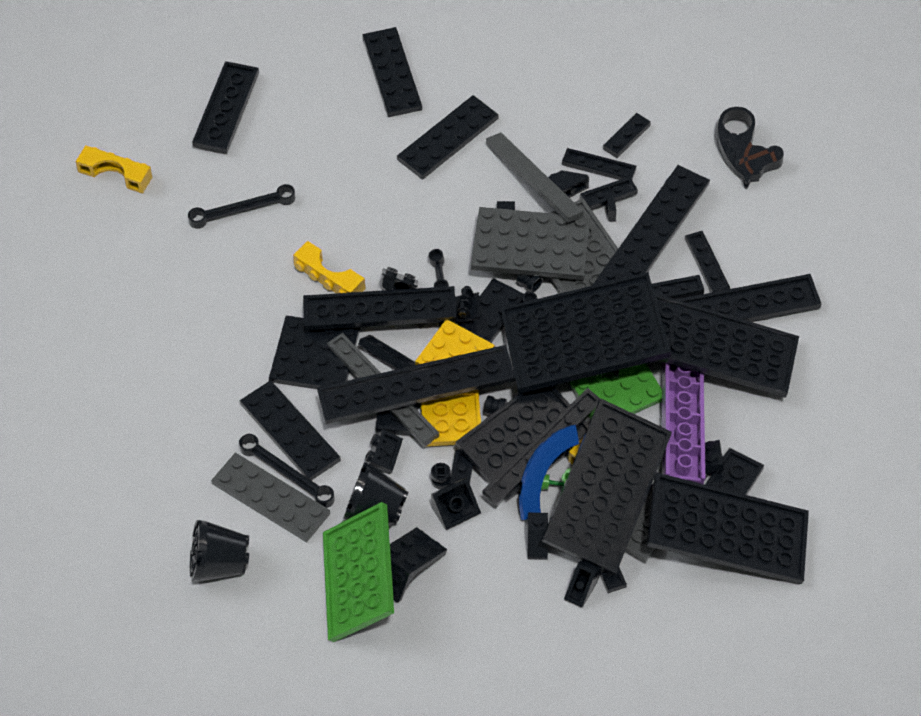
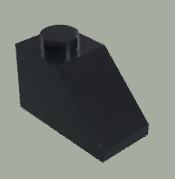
[548,170,589,198]
[528,512,548,560]
[564,560,602,607]

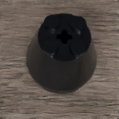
[343,462,409,526]
[189,520,249,581]

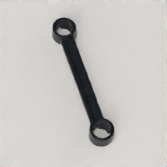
[188,184,296,229]
[239,434,335,508]

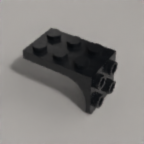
[390,527,447,603]

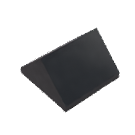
[431,477,481,530]

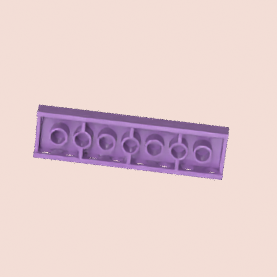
[662,361,705,484]

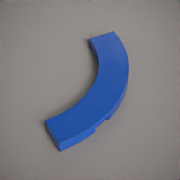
[519,425,580,520]

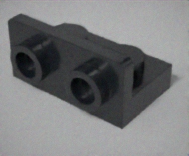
[365,429,403,474]

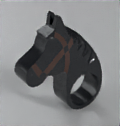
[717,107,784,189]

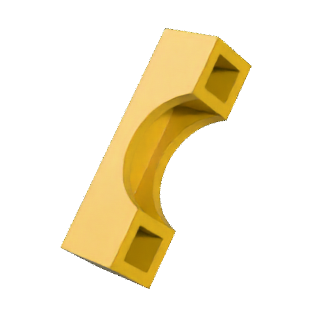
[75,145,153,194]
[293,241,366,293]

